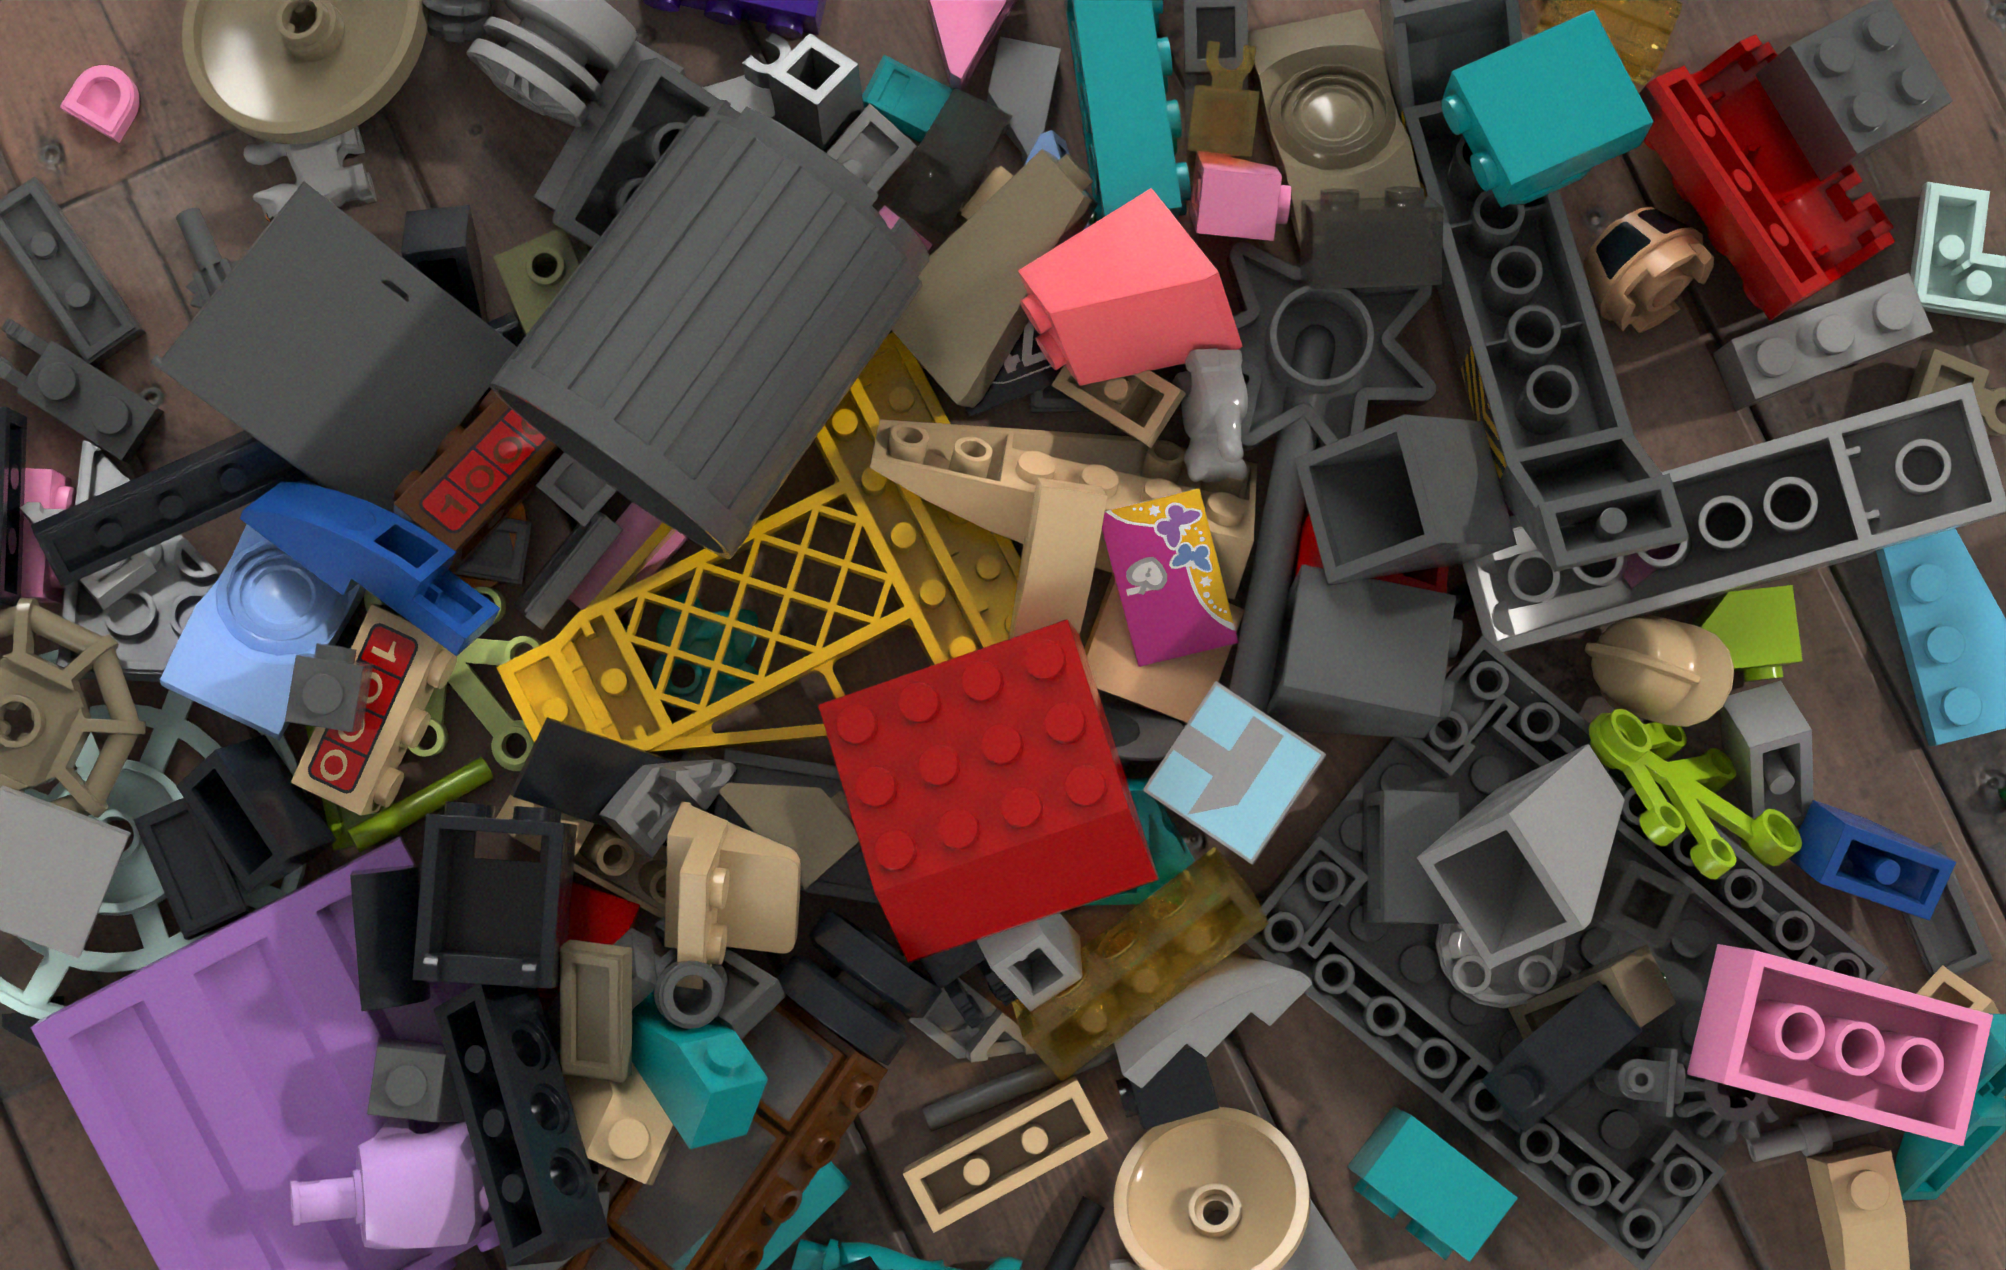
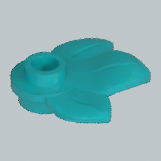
[652,590,758,709]

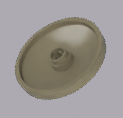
[182,0,429,144]

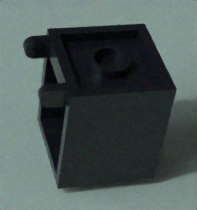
[413,801,577,989]

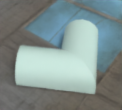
[1910,182,2006,324]

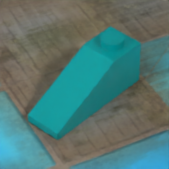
[632,991,768,1149]

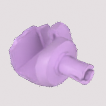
[290,1117,489,1249]

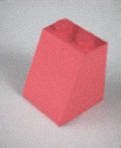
[1018,188,1243,386]

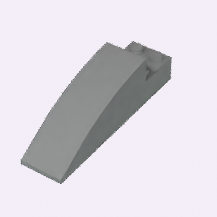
[1463,382,2006,653]

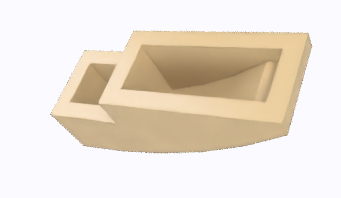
[1009,478,1108,639]

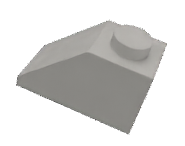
[1720,680,1814,826]

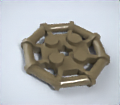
[0,598,146,818]

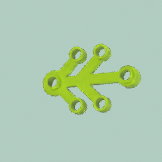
[1589,709,1802,879]

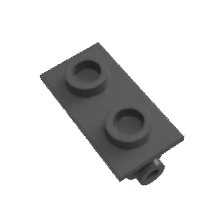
[1594,1046,1685,1117]

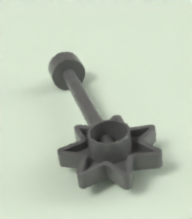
[1226,238,1436,714]

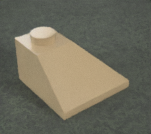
[563,1063,677,1185]

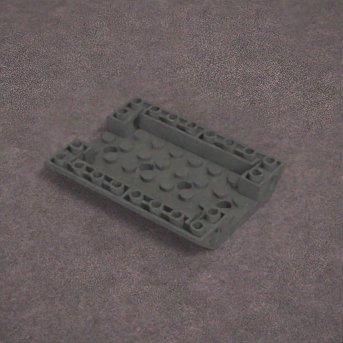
[1236,636,1888,1270]

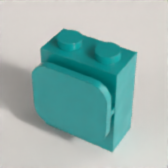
[1441,9,1654,208]

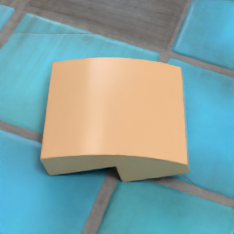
[1084,573,1245,725]

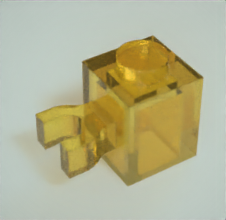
[1187,41,1260,159]

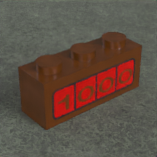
[392,389,564,573]

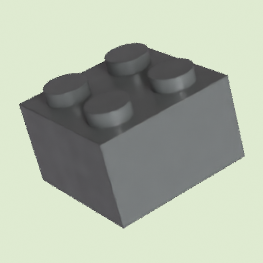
[1755,0,1953,181]

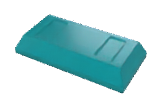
[862,55,992,166]

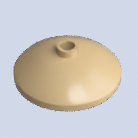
[1114,1107,1310,1270]

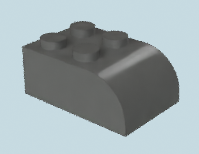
[552,58,741,248]

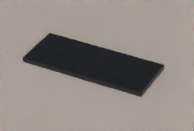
[510,717,676,847]

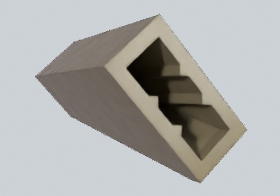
[892,149,1098,408]

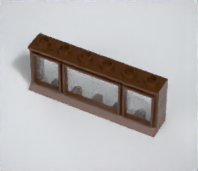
[557,993,888,1270]

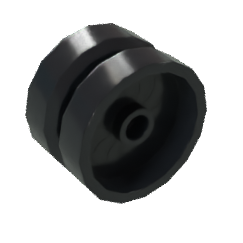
[777,908,943,1066]

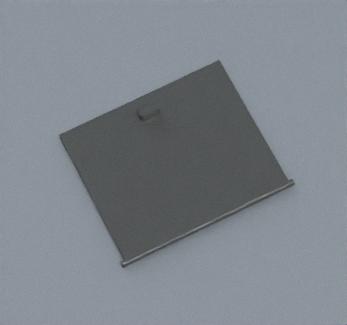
[151,181,517,511]

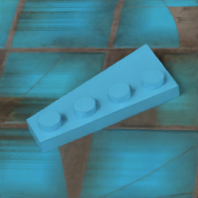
[1876,529,2006,746]

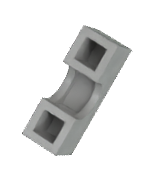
[1713,273,1933,411]

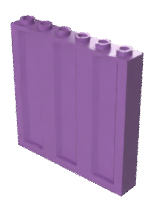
[31,836,500,1270]

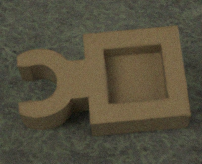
[1905,348,2006,436]

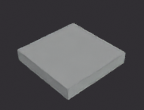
[0,785,131,958]

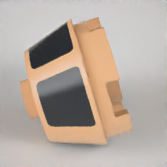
[1584,207,1714,333]

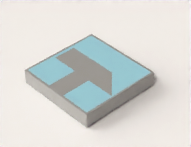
[1143,681,1327,865]

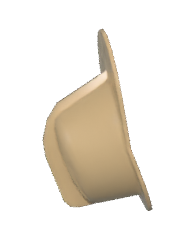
[1585,616,1734,727]

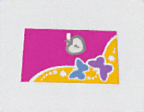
[1102,488,1239,667]

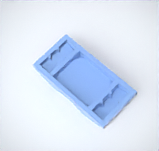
[160,479,366,741]

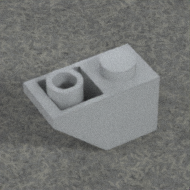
[977,913,1083,1012]

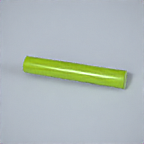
[347,757,494,853]

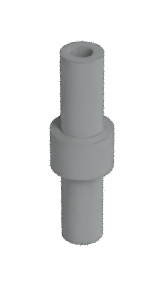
[1746,1112,1880,1162]

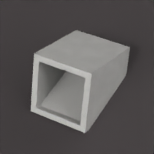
[1417,744,1625,969]

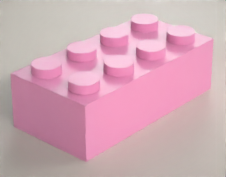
[1687,944,1993,1146]

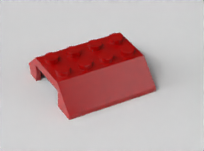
[1639,34,1896,321]

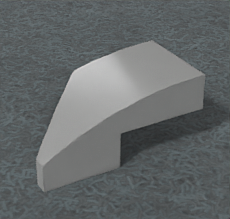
[987,37,1061,164]
[599,759,737,858]

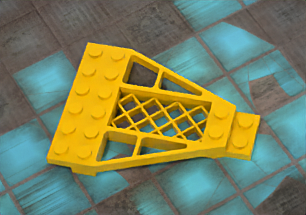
[496,332,1021,754]

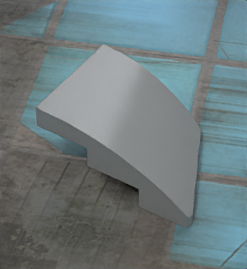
[1104,951,1312,1088]

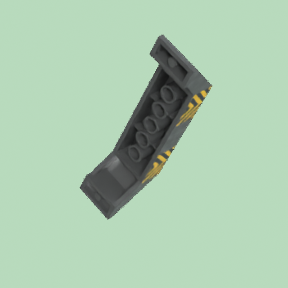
[1379,0,1689,572]

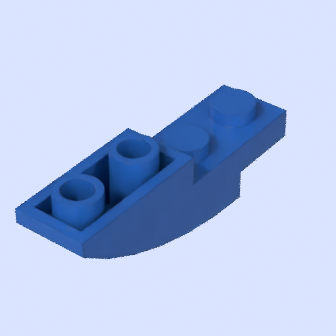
[239,481,500,656]

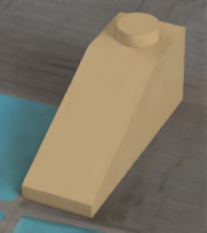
[1806,1144,1910,1270]

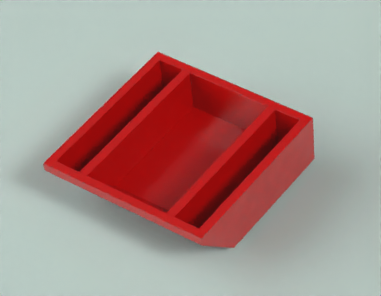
[818,619,1159,963]

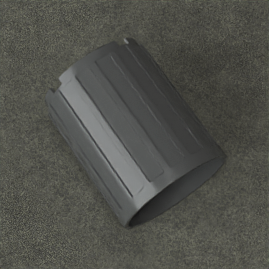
[489,100,930,559]

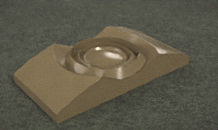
[1248,9,1426,249]

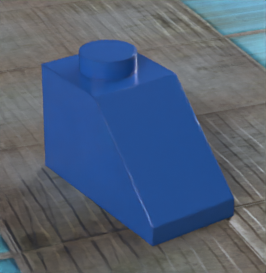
[1789,800,1956,921]

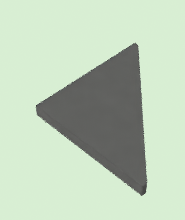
[57,440,220,682]

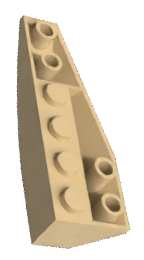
[870,419,1257,599]

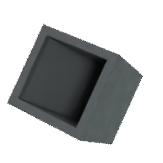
[1295,414,1517,584]
[1266,565,1463,738]

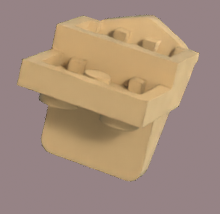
[664,801,801,990]

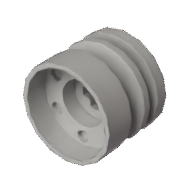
[466,0,638,127]

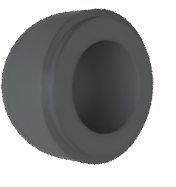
[654,961,725,1029]

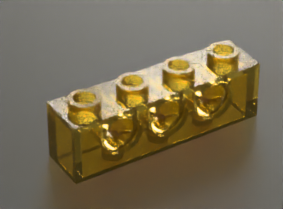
[1012,847,1269,1081]

